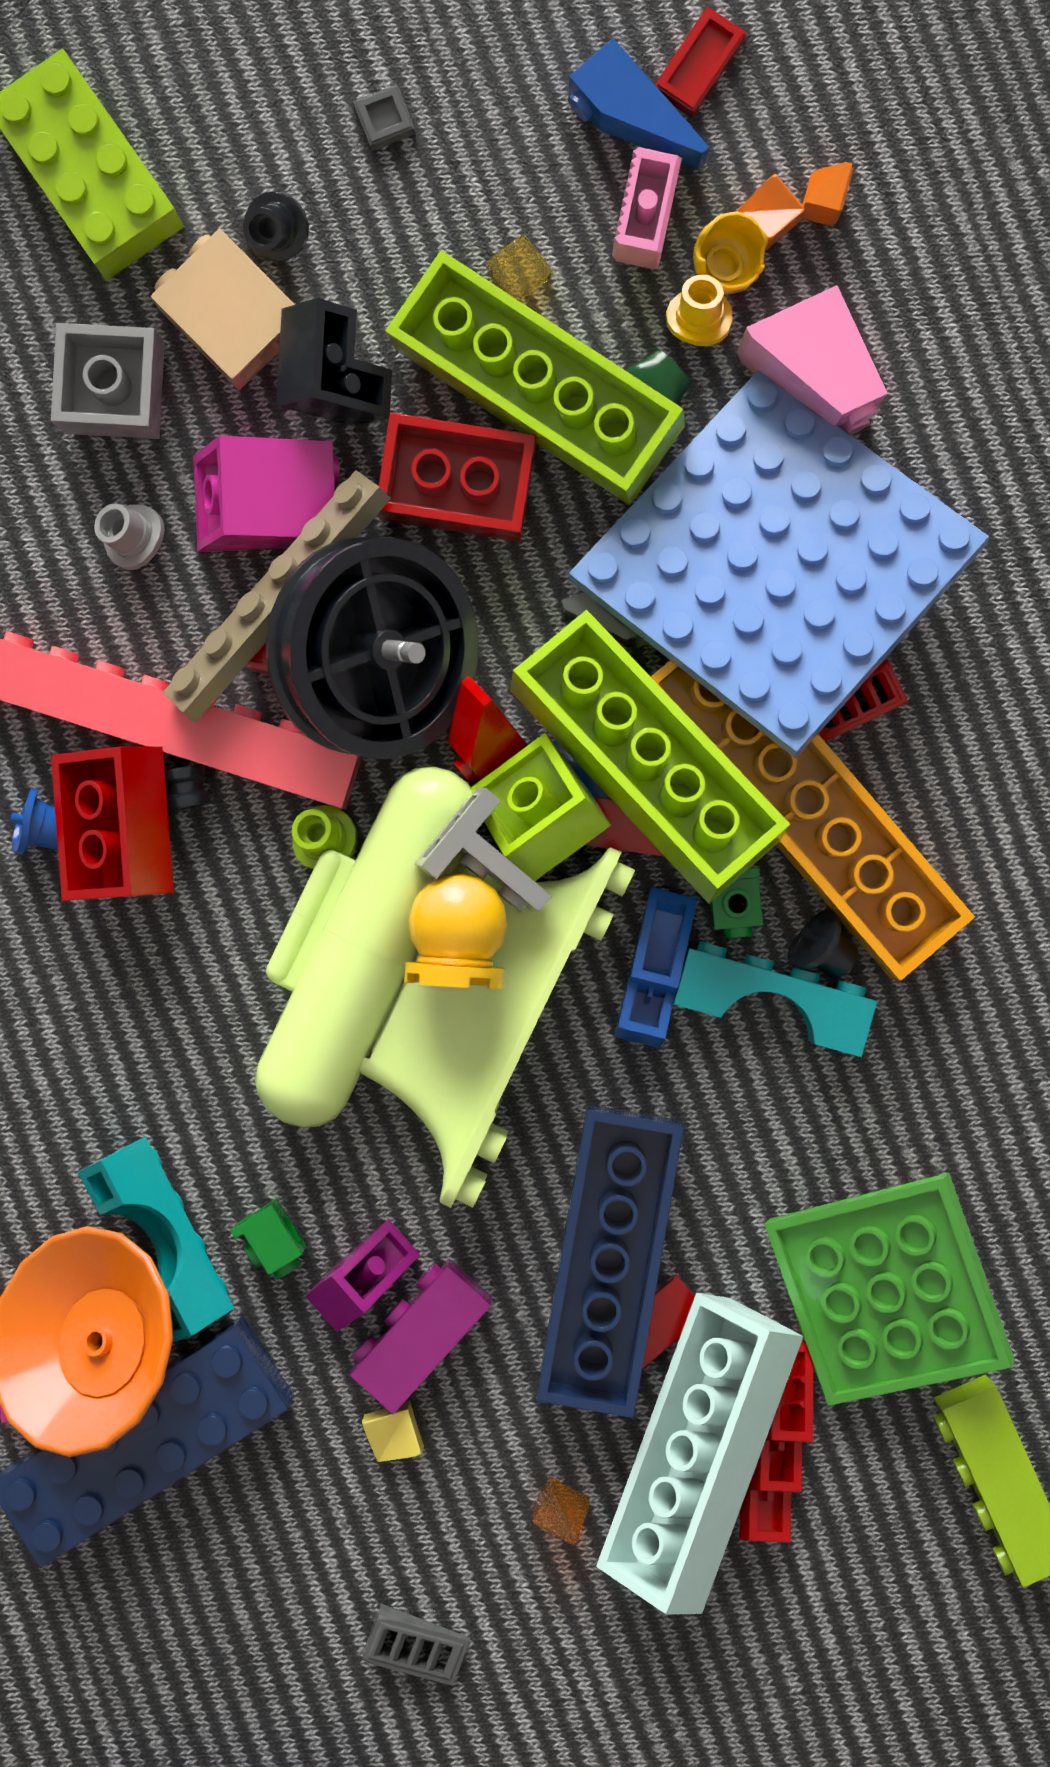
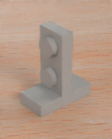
[414,787,552,912]

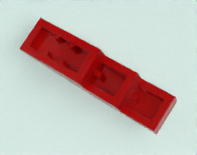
[739,1342,813,1542]

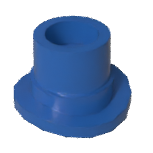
[10,788,58,855]

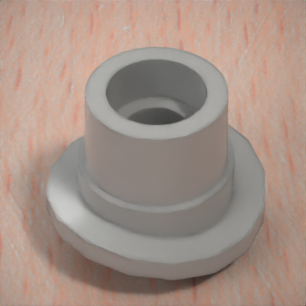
[94,503,165,570]

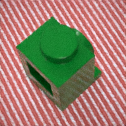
[709,867,763,938]
[230,1198,307,1279]

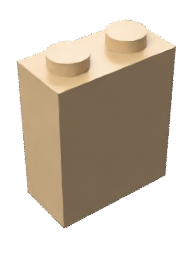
[150,228,295,391]

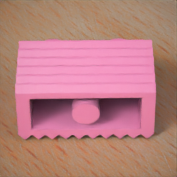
[612,147,682,269]

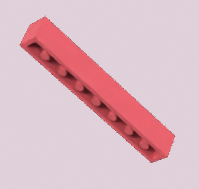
[0,631,363,810]

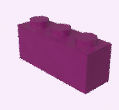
[350,1258,492,1414]

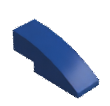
[614,887,698,1048]

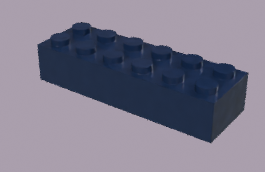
[536,1104,684,1418]
[0,1315,294,1568]

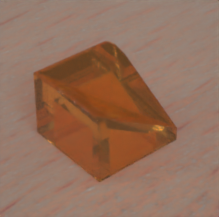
[533,1476,589,1545]

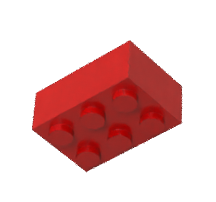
[377,412,536,542]
[51,746,174,901]

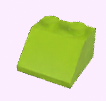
[470,733,611,882]

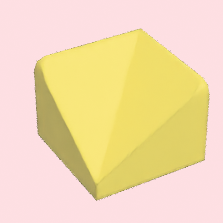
[362,1401,424,1462]

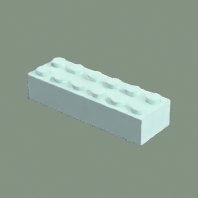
[596,1293,803,1615]

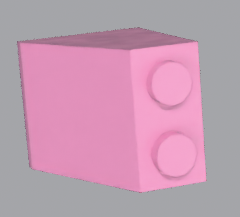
[737,285,888,435]

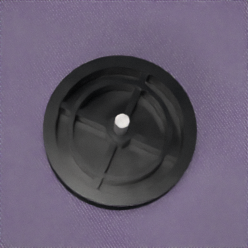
[266,537,479,759]

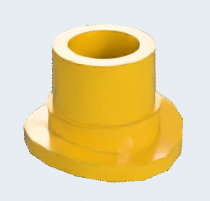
[666,275,733,346]

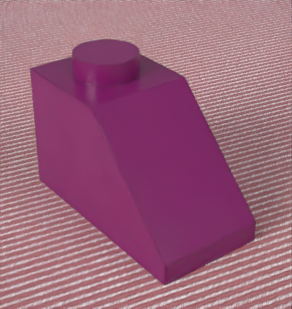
[305,1219,420,1332]

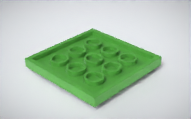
[764,1173,1015,1406]

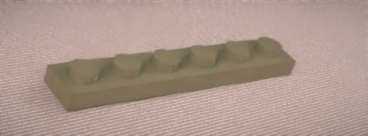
[163,470,391,723]

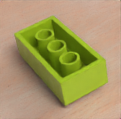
[0,48,184,281]

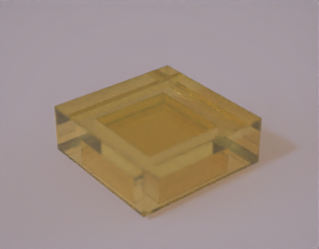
[486,234,553,301]

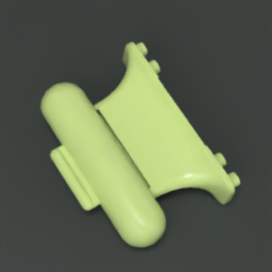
[255,766,635,1208]

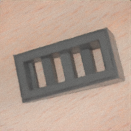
[362,1604,470,1686]

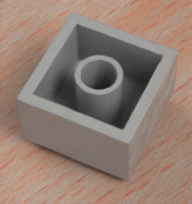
[51,323,165,439]

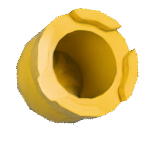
[404,872,507,989]

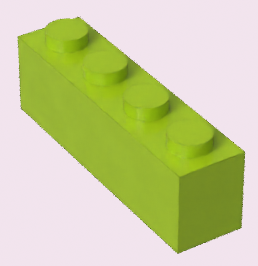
[932,1375,1050,1588]

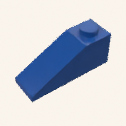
[568,38,709,170]

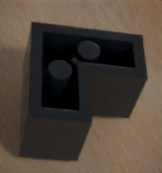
[276,298,392,426]

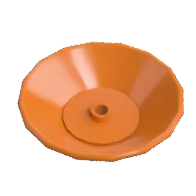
[0,1226,173,1457]

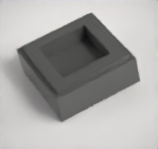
[353,84,416,152]

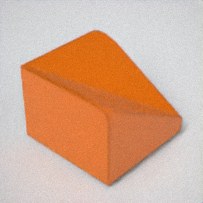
[802,162,854,227]
[736,174,806,251]

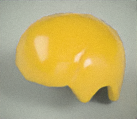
[693,211,768,295]

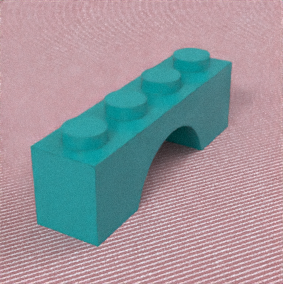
[673,941,877,1057]
[78,1136,234,1343]

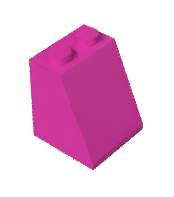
[193,436,340,552]

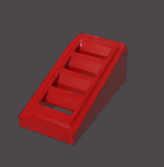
[818,659,908,742]

